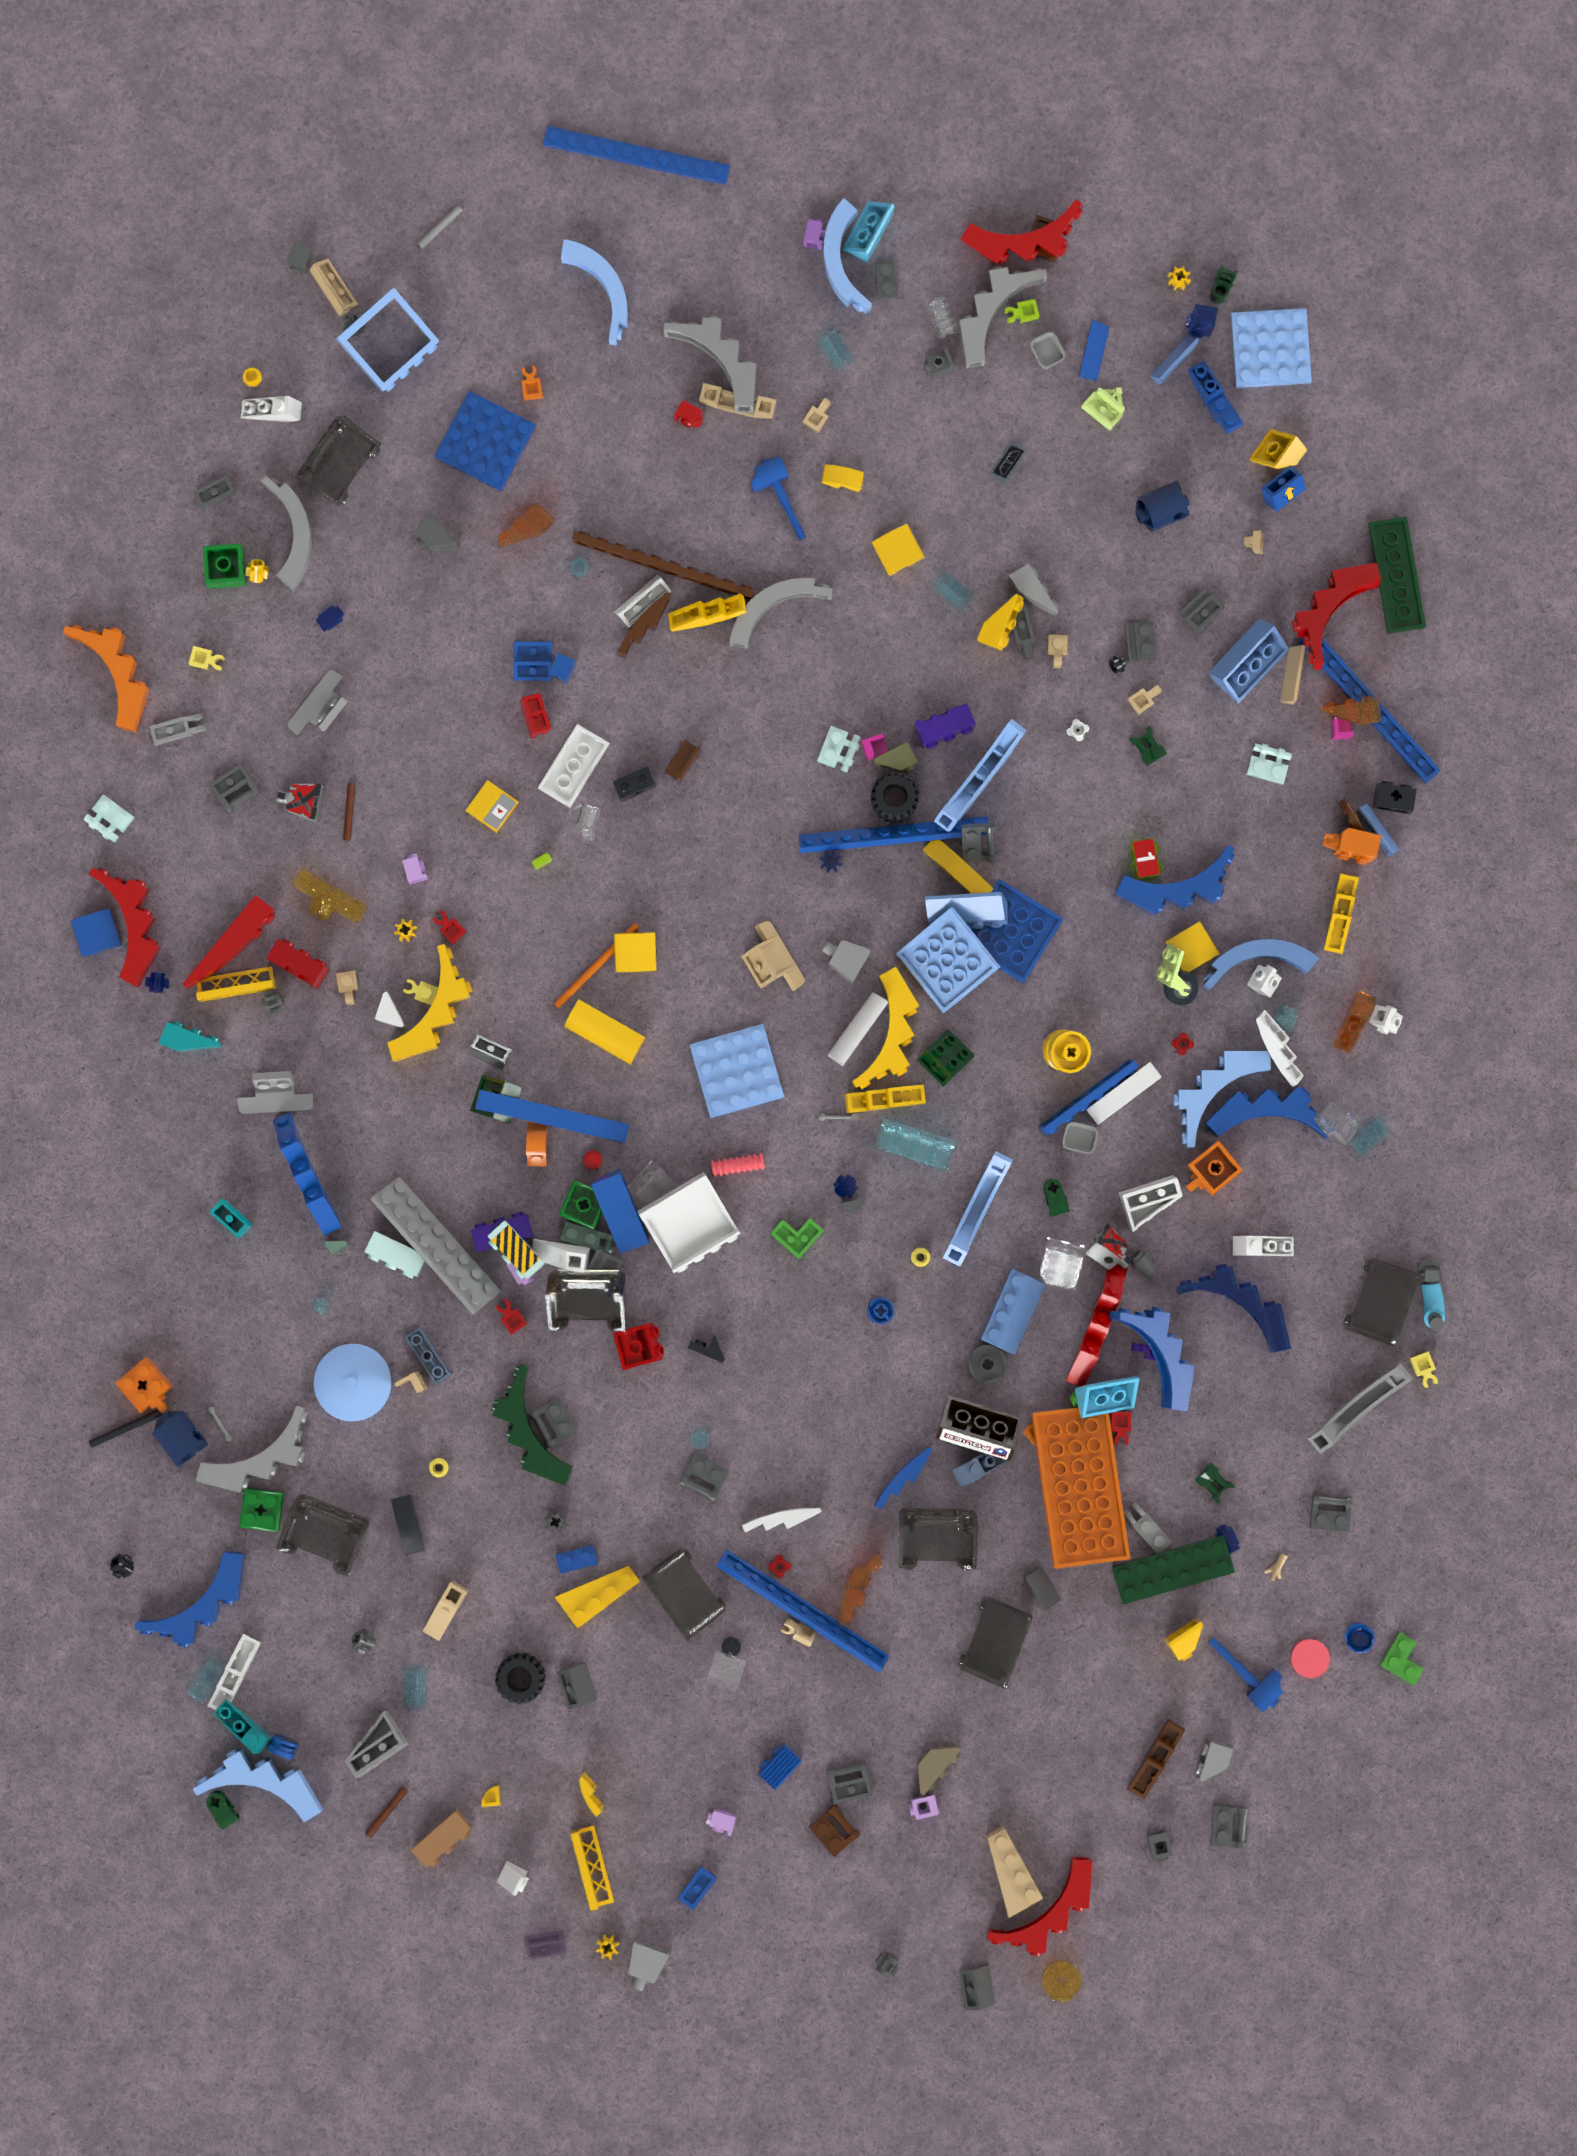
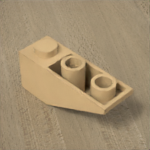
[423,1580,469,1641]

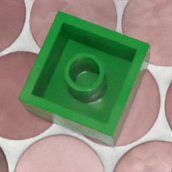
[203,544,247,589]

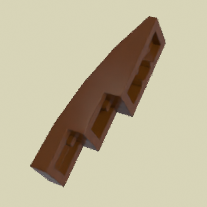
[617,592,671,658]
[1127,1719,1185,1799]

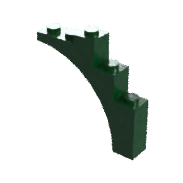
[491,1364,573,1486]

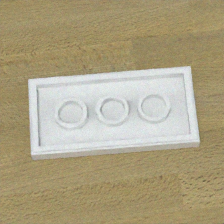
[538,724,610,808]

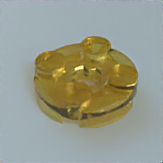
[1042,1960,1081,2002]

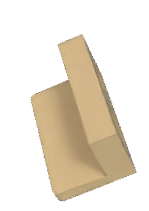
[394,1371,428,1393]

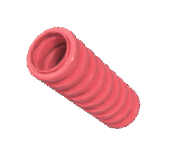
[711,1153,765,1177]

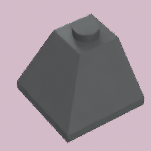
[415,513,459,552]

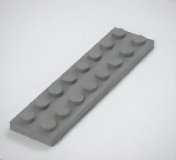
[371,1177,501,1315]

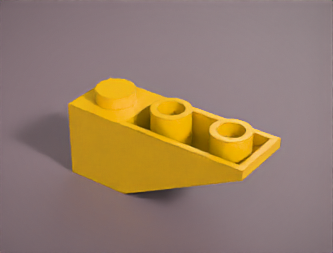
[977,594,1024,651]

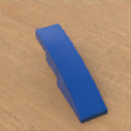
[874,1447,933,1509]

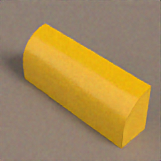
[564,999,646,1065]

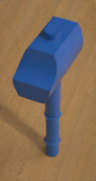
[750,456,806,540]
[1208,1637,1283,1713]

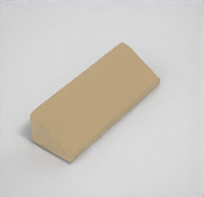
[309,259,358,316]
[1280,645,1305,704]

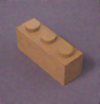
[411,1809,472,1868]

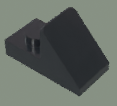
[688,1334,725,1363]

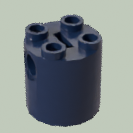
[1135,481,1190,532]
[152,1410,209,1468]

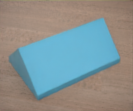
[842,201,894,263]
[1075,1376,1139,1418]

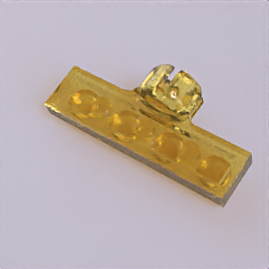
[292,868,368,924]

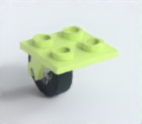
[1156,943,1199,1005]

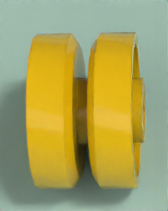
[1042,1029,1091,1073]

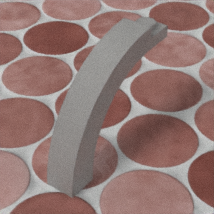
[261,476,312,592]
[729,578,833,649]
[1308,1363,1413,1454]

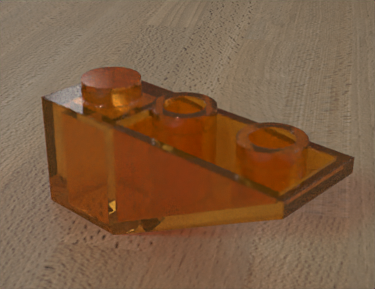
[497,502,555,547]
[1320,695,1382,725]
[1333,990,1376,1054]

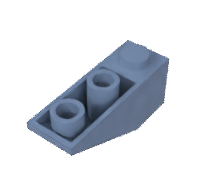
[952,1453,1015,1487]

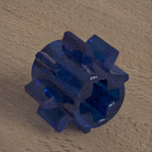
[819,850,843,874]
[145,972,169,993]
[833,1174,858,1198]

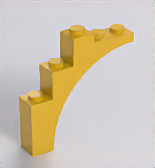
[387,944,473,1062]
[852,967,919,1090]

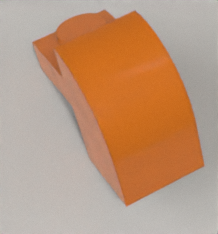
[526,1122,548,1167]

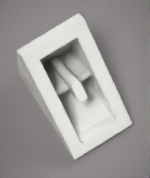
[375,991,406,1029]

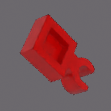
[433,910,467,945]
[496,1299,527,1335]
[1111,1412,1131,1445]

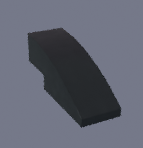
[391,1494,425,1555]

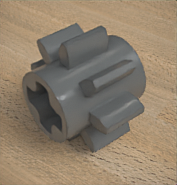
[341,314,366,337]
[261,990,284,1015]
[544,1510,568,1534]
[351,1628,376,1655]
[875,1952,899,1977]

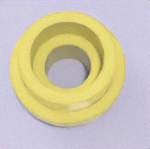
[911,1248,930,1267]
[429,1458,449,1477]

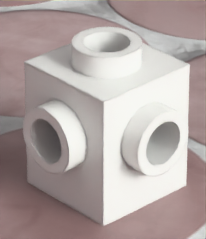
[1247,965,1282,998]
[1369,1005,1403,1035]

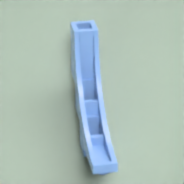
[934,719,1027,832]
[1173,1051,1271,1148]
[193,1749,323,1822]

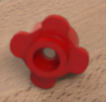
[1171,1033,1194,1055]
[768,1555,791,1578]

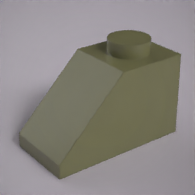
[873,742,918,774]

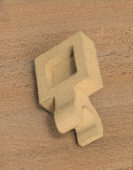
[802,398,831,433]
[1048,635,1068,668]
[1128,685,1162,715]
[336,970,359,1005]
[781,1618,817,1647]

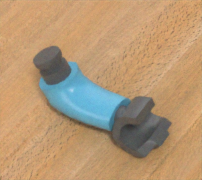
[1417,1259,1445,1330]

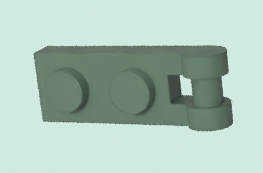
[560,1222,615,1253]

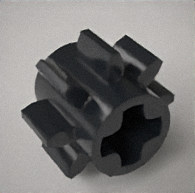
[110,1554,134,1578]

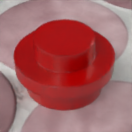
[583,1150,602,1170]

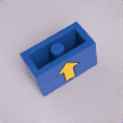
[1261,465,1306,512]

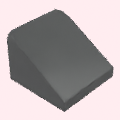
[841,1198,865,1214]

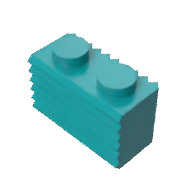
[209,1199,253,1238]

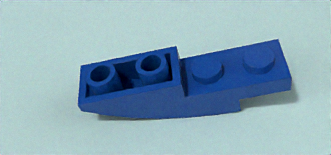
[1188,361,1243,434]

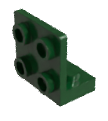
[917,1029,974,1087]

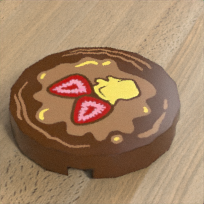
[1338,798,1365,831]

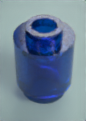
[315,605,344,632]
[1214,1524,1240,1554]

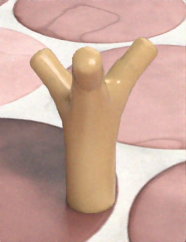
[1264,1553,1288,1581]

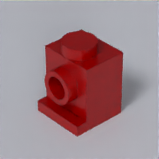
[673,400,704,428]

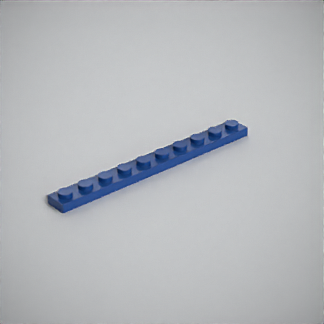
[543,126,730,185]
[1299,638,1441,784]
[798,816,989,853]
[716,1549,890,1673]

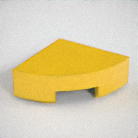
[481,1785,501,1807]

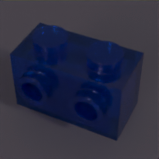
[1185,304,1218,339]

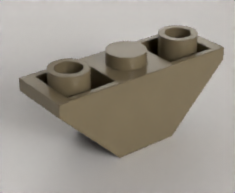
[917,1745,961,1796]

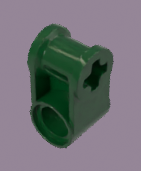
[1210,265,1238,304]
[1043,1179,1070,1217]
[206,1790,240,1830]

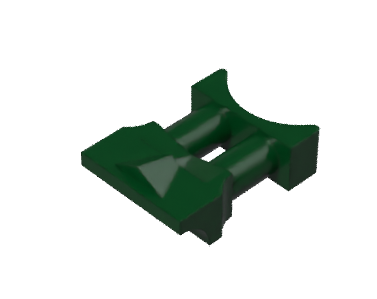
[1129,726,1167,766]
[1194,1463,1235,1504]

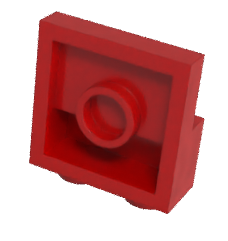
[613,1322,664,1370]

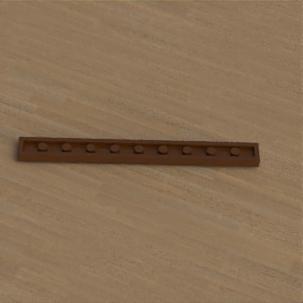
[572,531,754,601]

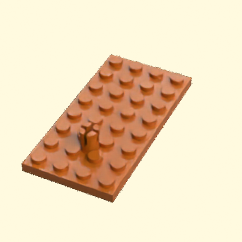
[1031,1408,1130,1569]

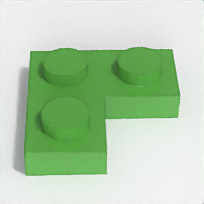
[770,1218,824,1259]
[1380,1632,1424,1686]

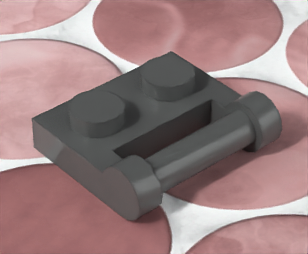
[209,764,261,814]
[961,823,997,862]
[529,1398,577,1449]
[679,1453,729,1502]
[1310,1493,1353,1532]
[827,1760,873,1804]
[1211,1805,1249,1848]

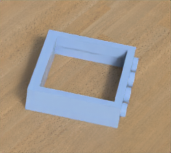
[336,288,439,392]

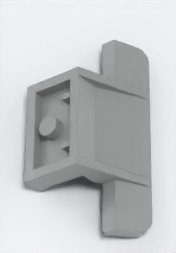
[288,670,348,736]
[237,1071,313,1114]

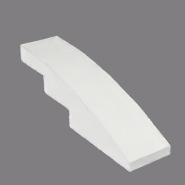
[1256,1010,1304,1087]
[1087,1062,1162,1125]
[742,1507,822,1532]
[207,1634,261,1710]

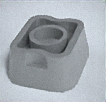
[1030,332,1065,370]
[1062,1122,1098,1154]

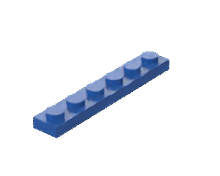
[1038,1059,1139,1135]

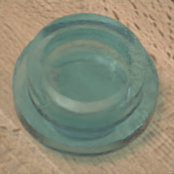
[570,558,589,577]
[312,1298,331,1314]
[691,1430,710,1449]

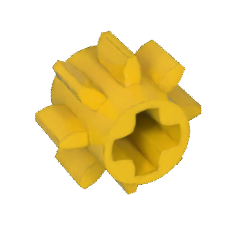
[1167,266,1191,290]
[245,559,269,583]
[394,919,418,943]
[596,1934,620,1960]

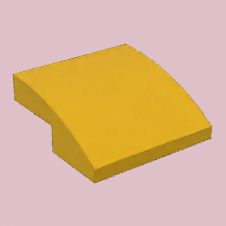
[872,524,925,576]
[1165,921,1220,972]
[614,932,656,972]
[579,1771,604,1817]

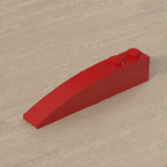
[182,895,275,989]

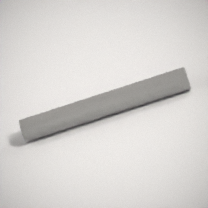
[417,205,463,249]

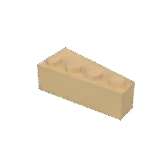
[986,1826,1043,1918]

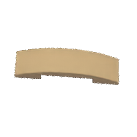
[699,383,777,419]

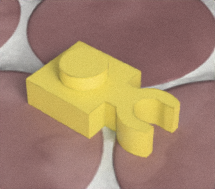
[189,646,225,670]
[403,979,438,1005]
[1409,1351,1438,1388]

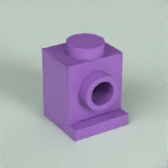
[803,218,826,250]

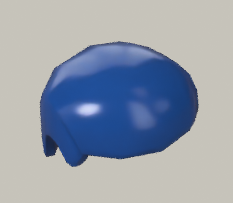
[1344,1623,1375,1653]

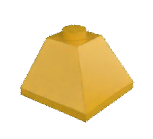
[1249,429,1307,469]
[1164,1618,1203,1661]

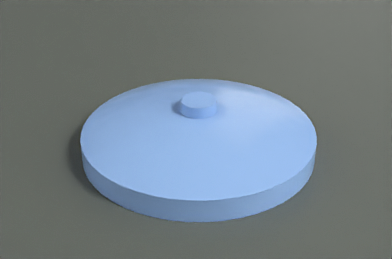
[314,1344,392,1421]

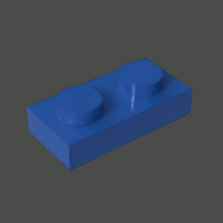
[556,1545,598,1574]
[678,1865,717,1910]

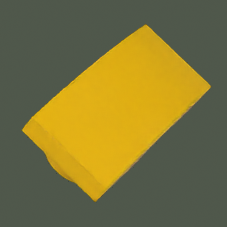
[821,464,864,492]

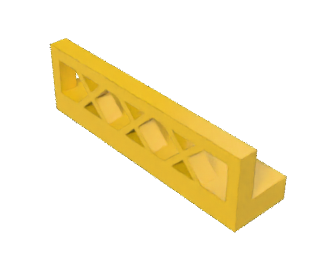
[196,966,276,1002]
[571,1825,614,1911]

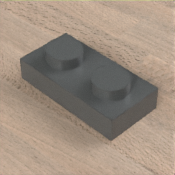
[875,260,898,300]
[193,475,236,510]

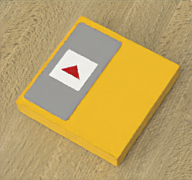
[465,780,519,833]

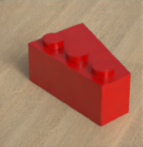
[266,939,329,990]

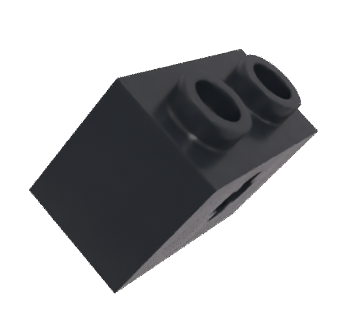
[613,766,656,802]
[1372,781,1417,814]

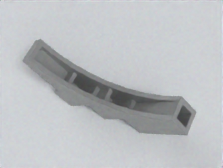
[958,266,1047,368]
[664,316,756,413]
[196,1405,308,1493]

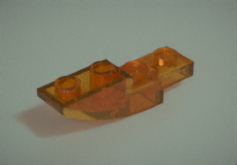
[839,1552,883,1626]

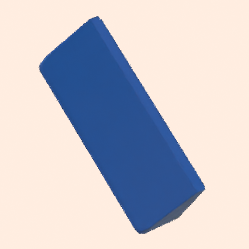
[1079,320,1110,381]

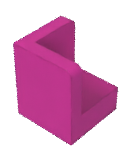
[1330,717,1354,740]
[861,734,888,761]

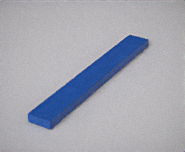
[475,1090,629,1143]

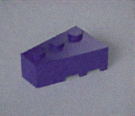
[914,703,976,750]

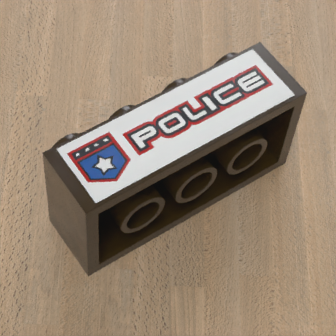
[936,1395,1022,1461]

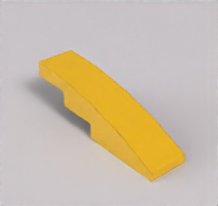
[668,593,747,631]
[922,840,993,894]
[1323,873,1359,954]
[844,1084,926,1113]

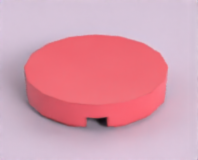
[1291,1639,1330,1678]

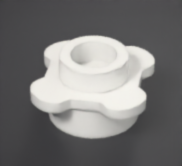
[1067,719,1089,742]

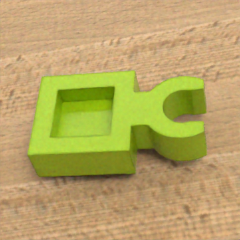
[1004,299,1039,323]

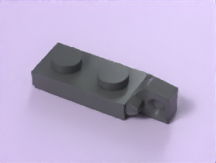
[1013,605,1035,660]

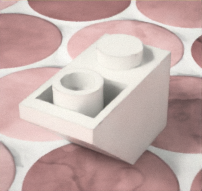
[497,1861,529,1896]

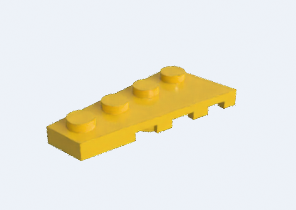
[555,1566,640,1629]

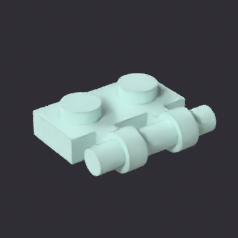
[817,726,861,773]
[1246,743,1292,785]
[84,794,135,843]

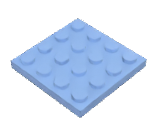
[1231,308,1312,388]
[896,907,1000,1013]
[690,1024,784,1118]

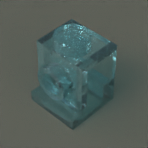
[1274,1004,1300,1034]

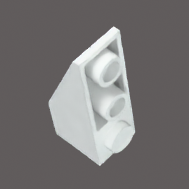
[241,396,302,422]
[1233,1236,1294,1256]
[532,1239,590,1273]

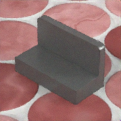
[557,1663,597,1709]
[959,1965,995,2010]

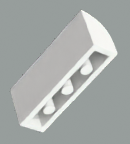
[827,992,888,1066]

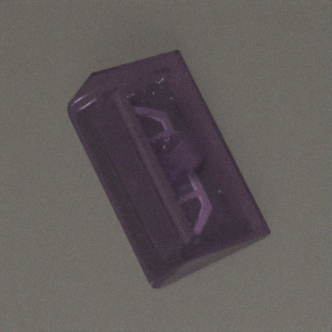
[524,1930,566,1960]

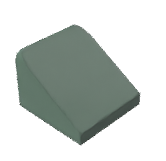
[324,1241,349,1254]

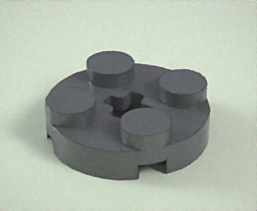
[968,1345,1007,1384]

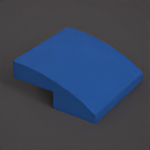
[513,641,552,681]
[70,908,121,957]

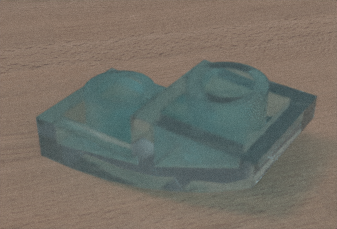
[1350,1117,1392,1157]

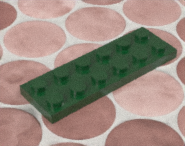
[1368,517,1426,634]
[1111,1534,1235,1605]

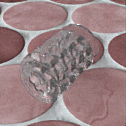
[926,295,960,339]

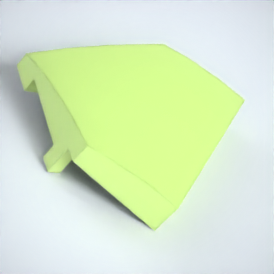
[1081,387,1125,431]

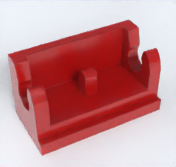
[520,693,551,738]

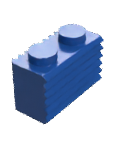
[758,1744,802,1790]

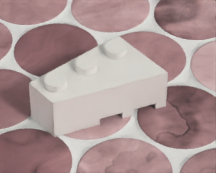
[1118,1175,1183,1232]

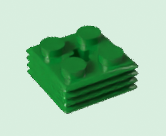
[559,1180,602,1230]
[239,1488,284,1532]

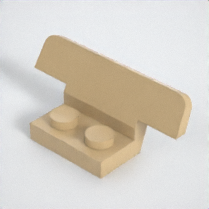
[741,921,805,991]

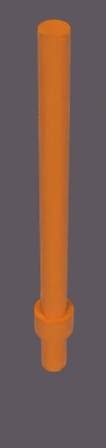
[554,922,640,1008]

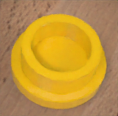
[243,368,262,387]

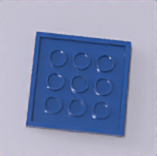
[434,391,536,492]
[969,879,1064,984]

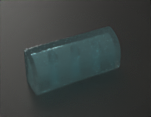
[874,1118,957,1172]

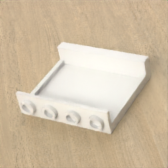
[637,1172,740,1273]

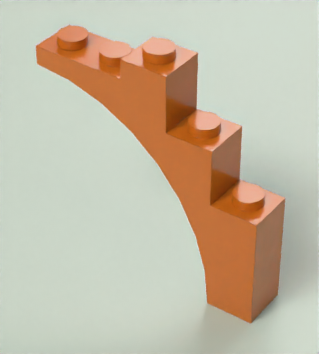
[63,625,149,733]

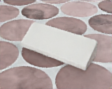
[614,575,672,628]

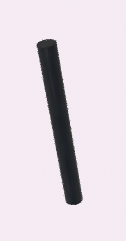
[89,1410,163,1448]

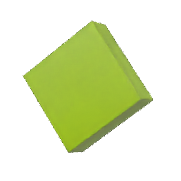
[532,852,552,870]

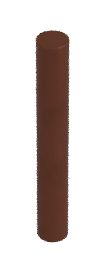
[343,783,355,841]
[365,1786,408,1838]

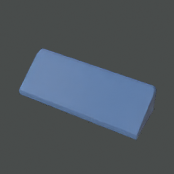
[1150,336,1199,385]
[1356,803,1400,857]

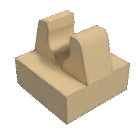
[1244,530,1264,554]

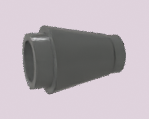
[1130,1250,1157,1279]

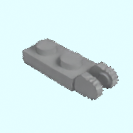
[149,714,206,746]
[1124,1502,1172,1553]

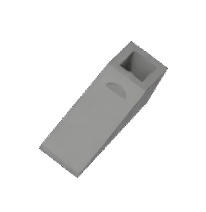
[1008,564,1059,617]

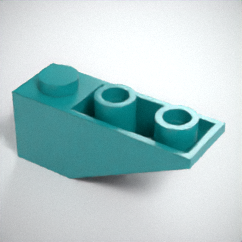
[158,1021,223,1052]
[213,1699,272,1754]

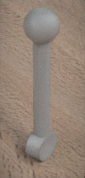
[818,1113,858,1121]
[207,1407,233,1442]

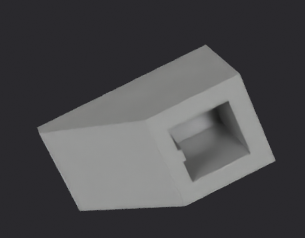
[1195,1740,1233,1781]

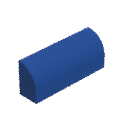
[591,1169,649,1254]

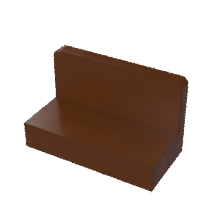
[665,740,701,782]

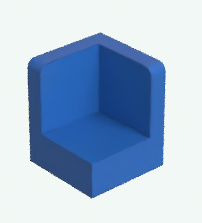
[549,653,576,684]

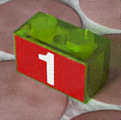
[1129,838,1163,881]

